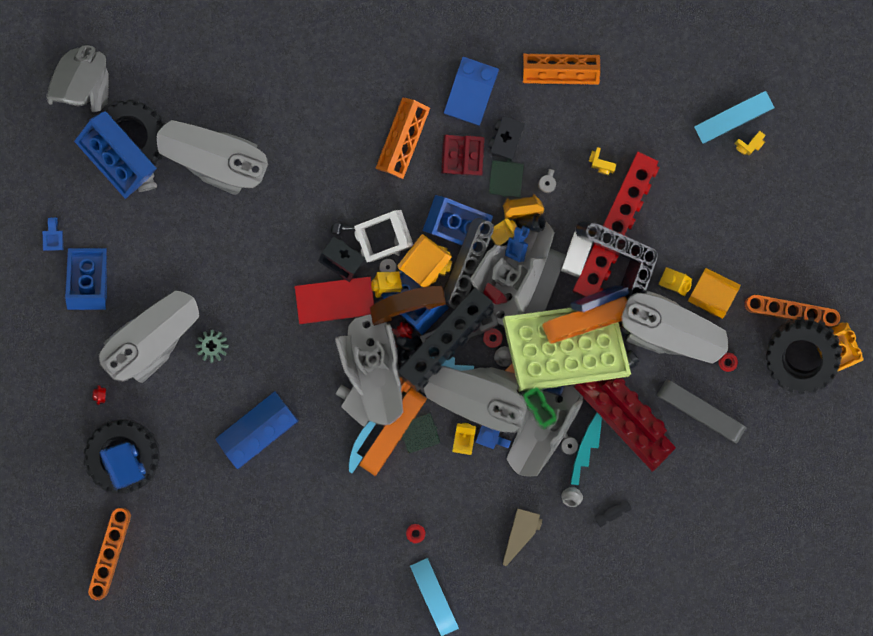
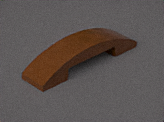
[370,286,446,326]

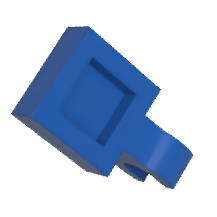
[43,217,63,251]
[505,226,530,262]
[476,425,511,449]

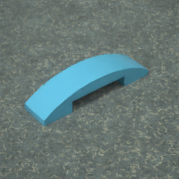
[349,421,376,473]
[410,558,459,636]

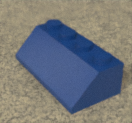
[74,111,157,199]
[215,391,299,469]

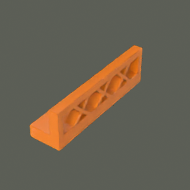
[523,54,600,84]
[375,97,430,179]

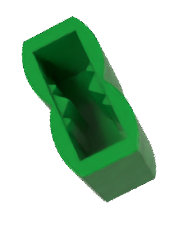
[523,387,556,430]

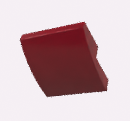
[441,135,484,176]

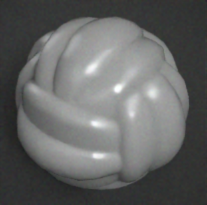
[494,346,513,367]
[561,487,583,507]

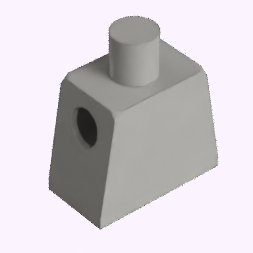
[336,384,369,427]

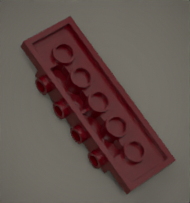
[573,378,676,472]

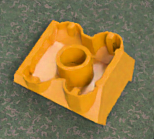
[503,194,544,219]
[397,234,452,287]
[688,268,741,319]
[817,323,864,371]

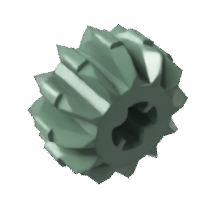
[196,330,229,363]

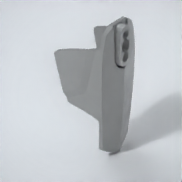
[47,45,109,112]
[157,120,268,195]
[471,222,555,325]
[621,290,728,363]
[99,291,199,383]
[336,314,403,425]
[424,366,527,433]
[507,384,583,477]

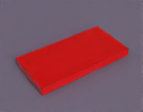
[295,277,374,324]

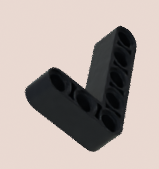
[575,221,658,299]

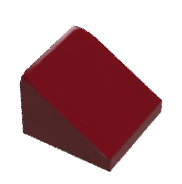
[483,283,508,304]

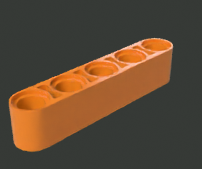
[745,295,840,327]
[542,296,634,344]
[359,387,427,476]
[89,508,131,600]

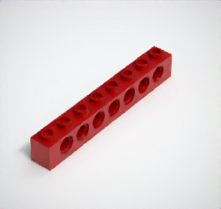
[572,152,660,297]

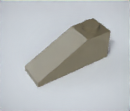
[502,508,542,566]

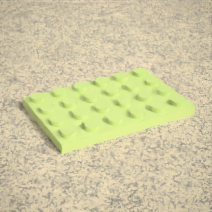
[503,308,631,392]

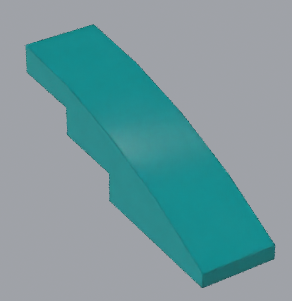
[570,412,602,485]

